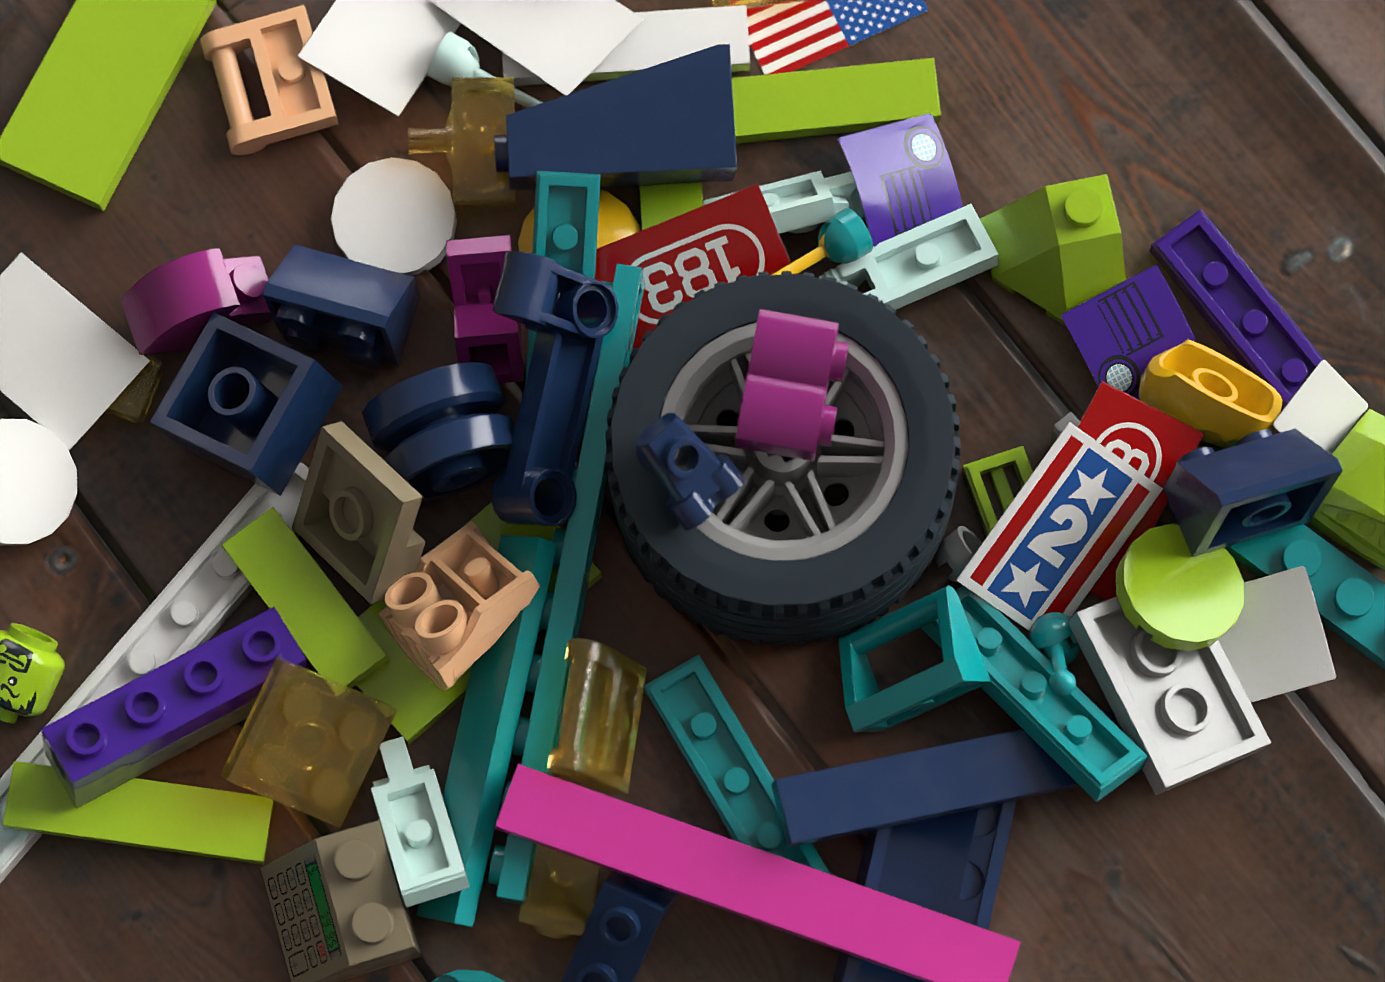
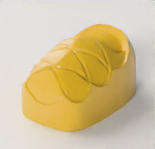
[1139,339,1283,448]

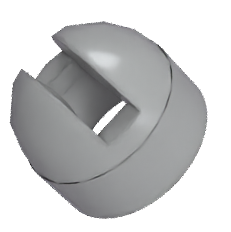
[936,526,982,583]

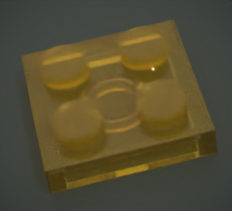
[221,656,397,828]

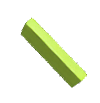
[221,507,389,698]

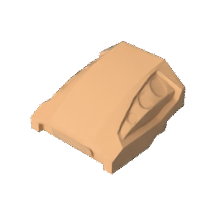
[378,521,540,692]

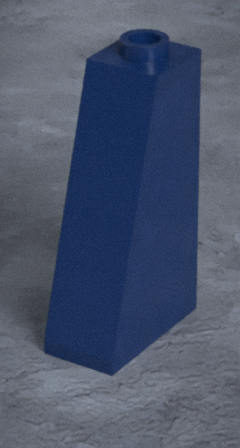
[494,44,737,191]

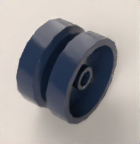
[362,362,515,502]

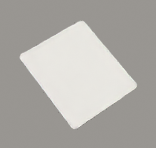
[1273,360,1368,454]

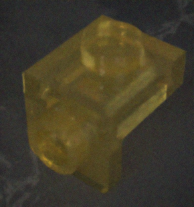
[519,844,602,938]

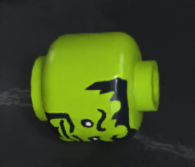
[0,623,65,724]

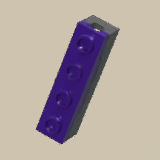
[41,607,307,809]

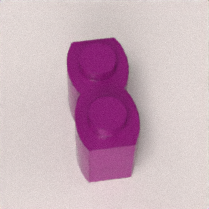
[736,309,849,461]

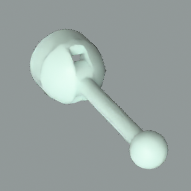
[427,32,542,108]

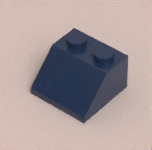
[1163,429,1343,557]

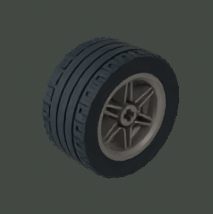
[605,271,961,648]

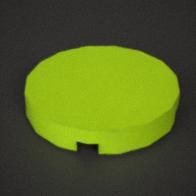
[1116,524,1244,651]

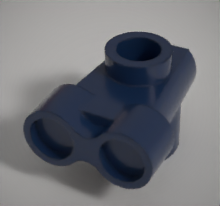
[636,412,745,530]

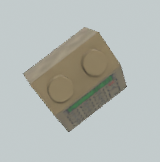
[261,820,422,982]

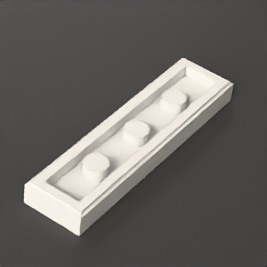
[502,5,750,86]

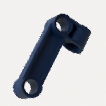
[491,251,619,526]

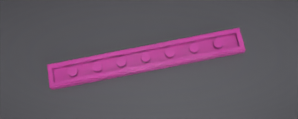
[495,764,1021,982]

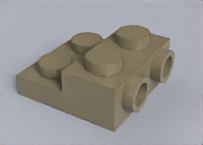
[292,421,426,604]

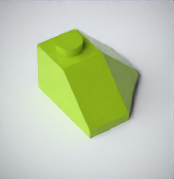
[980,174,1126,327]

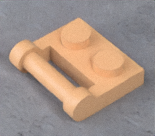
[200,5,339,155]

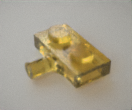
[408,77,515,205]

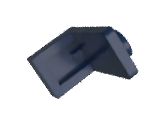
[562,871,679,982]

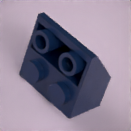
[262,244,421,367]

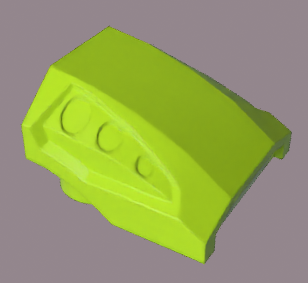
[1310,409,1385,571]

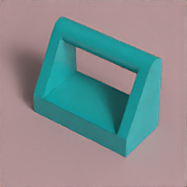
[839,585,991,732]

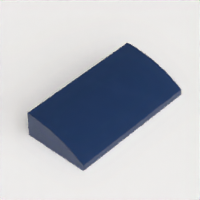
[833,800,1017,982]

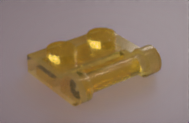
[547,639,647,794]

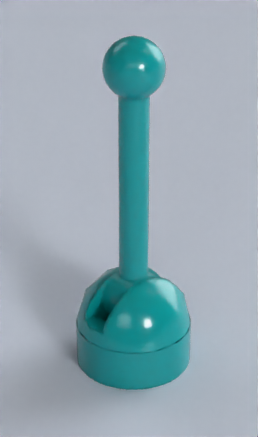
[1029,612,1081,696]

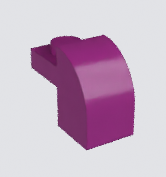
[446,235,524,383]
[120,248,273,355]

